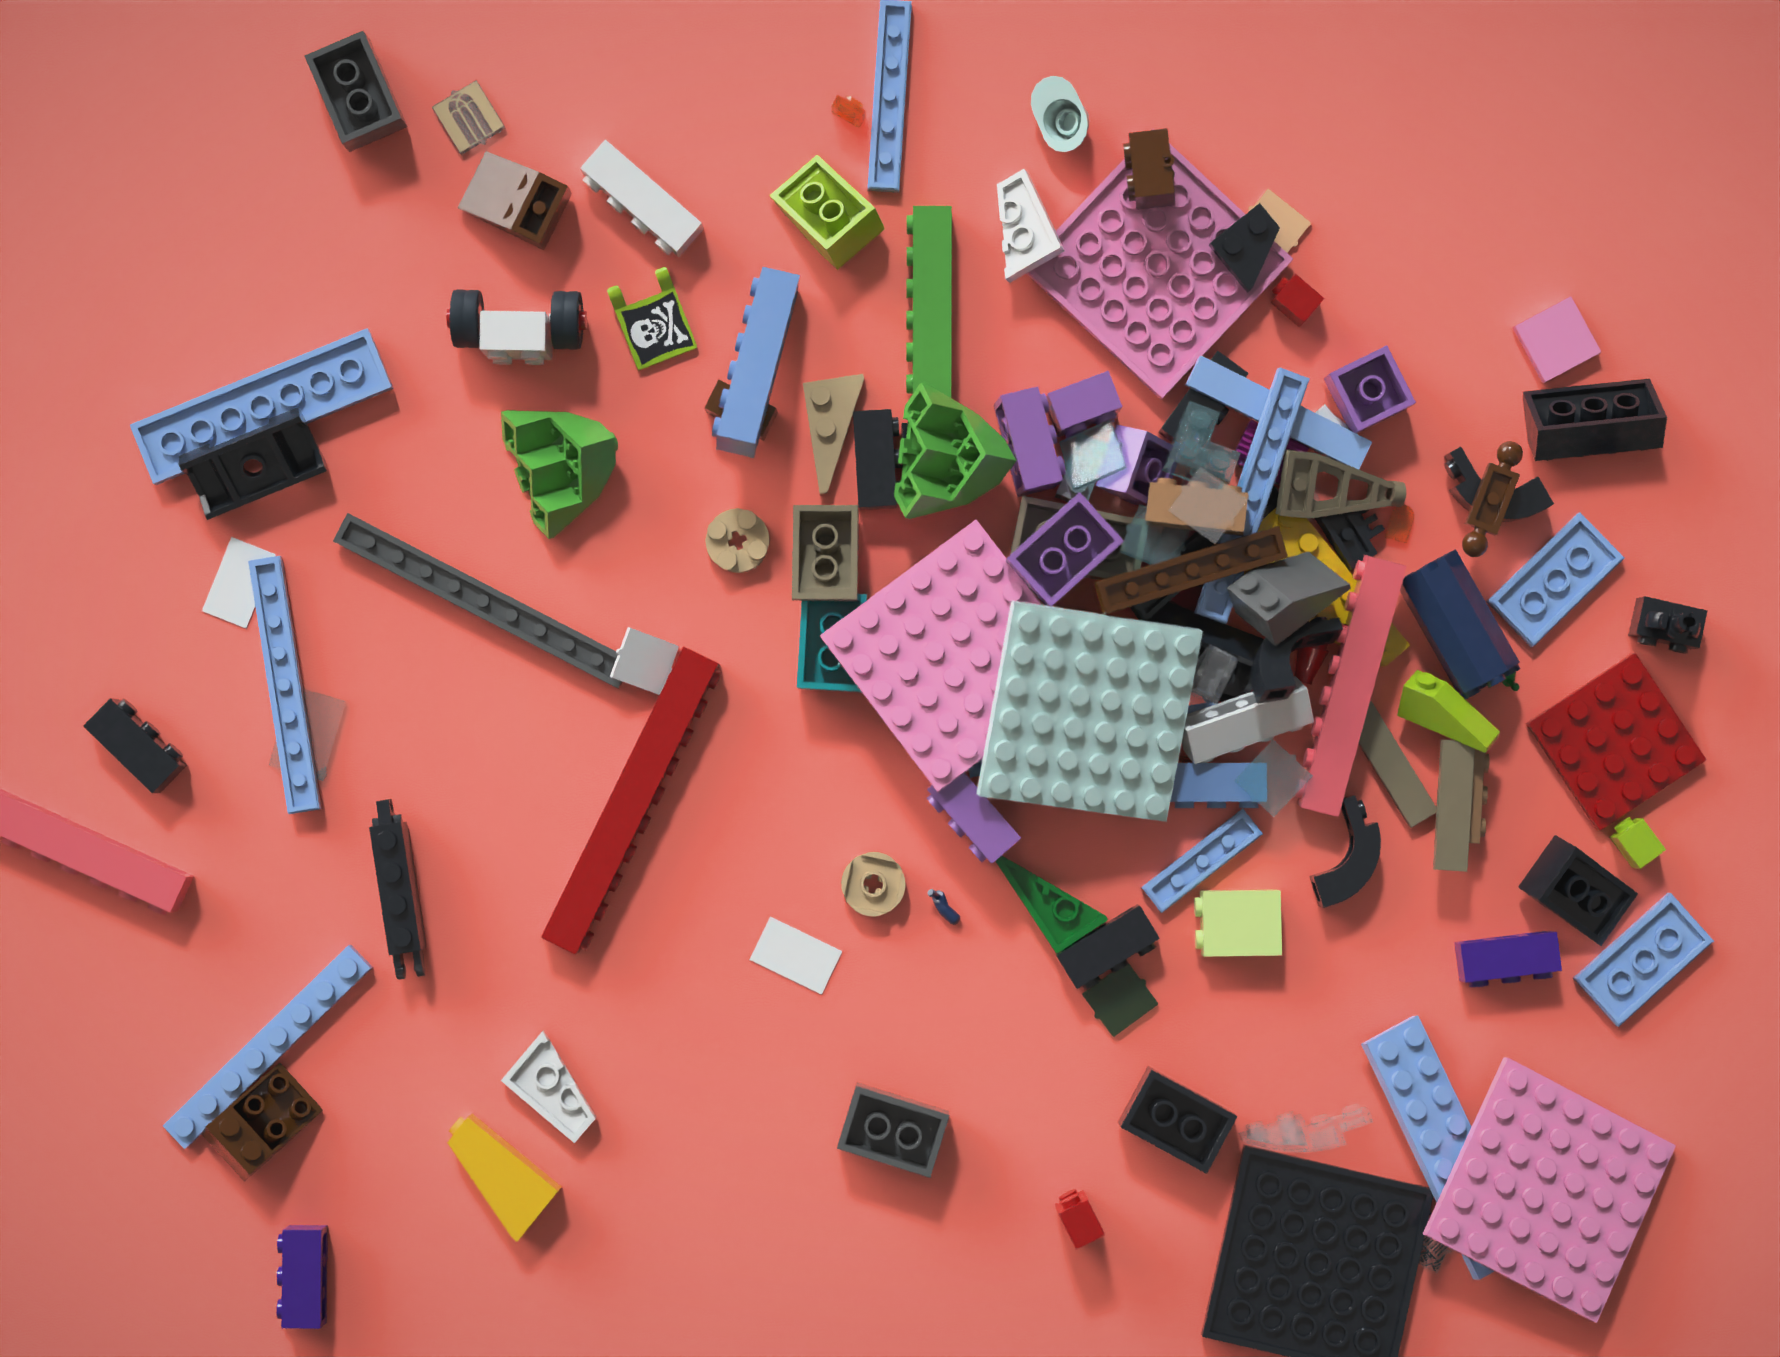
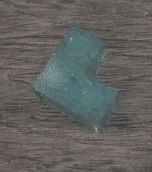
[1162,401,1240,490]

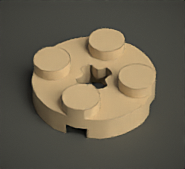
[705,508,770,573]
[841,852,906,917]

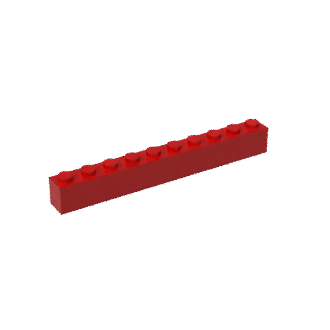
[541,646,722,955]

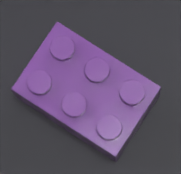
[993,386,1066,498]
[1005,492,1124,607]
[926,773,1021,864]

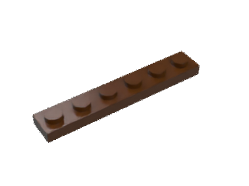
[1094,526,1288,614]

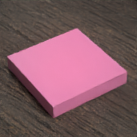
[1513,296,1601,383]

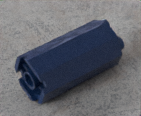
[1400,549,1521,699]

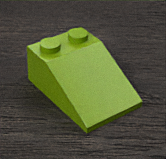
[769,155,885,270]

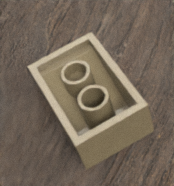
[792,505,859,601]

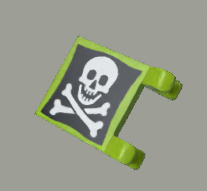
[607,267,698,371]

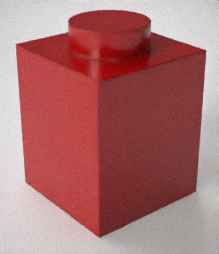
[1271,273,1325,328]

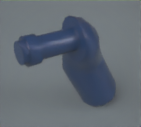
[927,889,960,925]

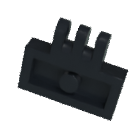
[1315,509,1385,571]

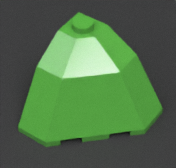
[894,382,1016,519]
[501,410,618,539]

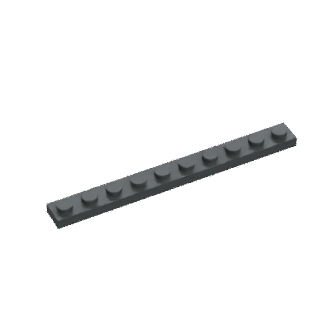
[333,513,622,689]

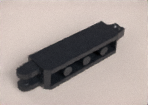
[369,799,426,980]

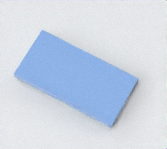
[1486,512,1624,647]
[1573,892,1714,1027]

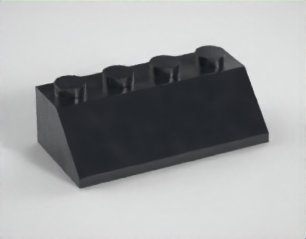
[1522,378,1667,461]
[1147,602,1264,702]

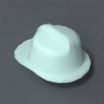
[1031,76,1090,152]

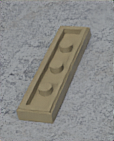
[1359,701,1436,828]
[1433,740,1475,872]

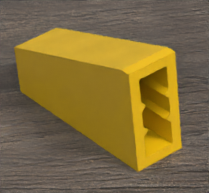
[447,1113,562,1242]

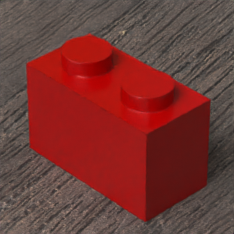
[1055,1189,1105,1250]

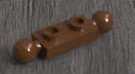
[1462,441,1523,557]

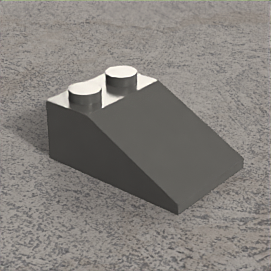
[1227,552,1351,646]

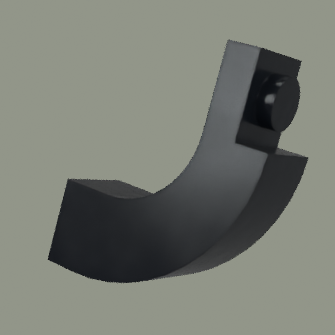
[1444,446,1554,522]
[1251,617,1343,704]
[1309,795,1381,908]

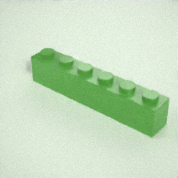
[906,206,952,398]

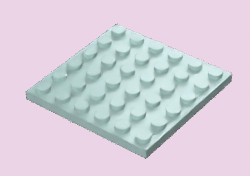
[976,600,1203,822]

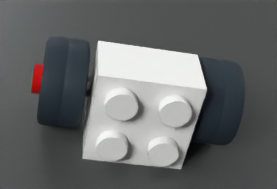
[446,289,587,365]

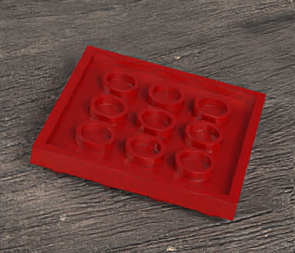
[1526,653,1707,831]

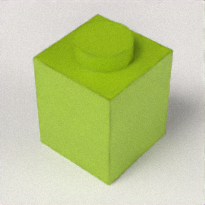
[1609,817,1666,869]

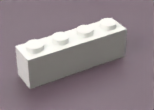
[580,139,704,257]
[1182,676,1314,764]

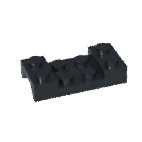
[179,407,327,520]

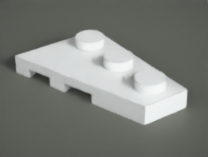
[997,169,1065,283]
[500,1030,596,1143]

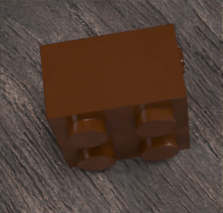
[1123,128,1175,210]

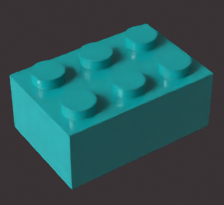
[797,594,867,693]

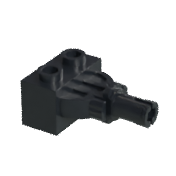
[1628,596,1708,654]

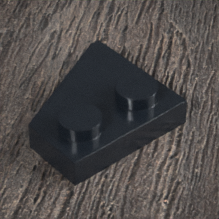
[1209,203,1280,293]

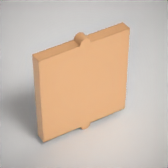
[1248,188,1311,253]

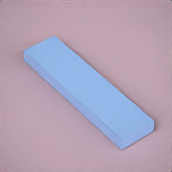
[1141,809,1263,913]

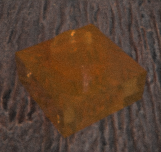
[831,95,866,129]

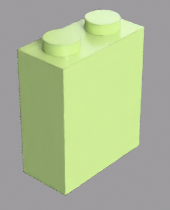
[1194,889,1282,957]

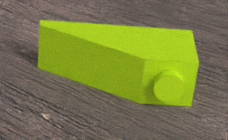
[1397,670,1500,753]

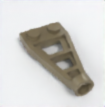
[1276,450,1406,519]

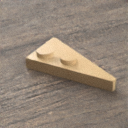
[803,374,864,495]

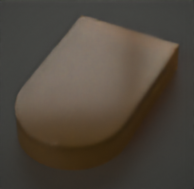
[1384,505,1414,544]

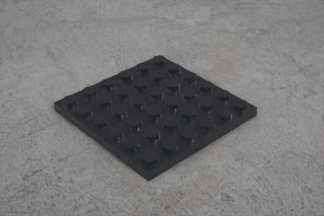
[1201,1144,1433,1357]

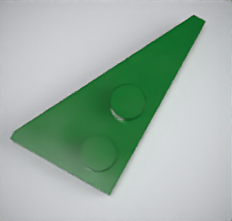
[996,856,1108,954]

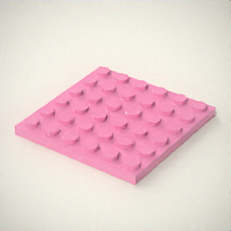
[1026,128,1293,400]
[820,520,1042,793]
[1423,1057,1676,1323]

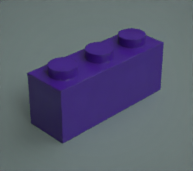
[1454,930,1562,987]
[276,1225,328,1329]

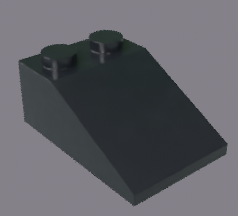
[1518,835,1638,946]

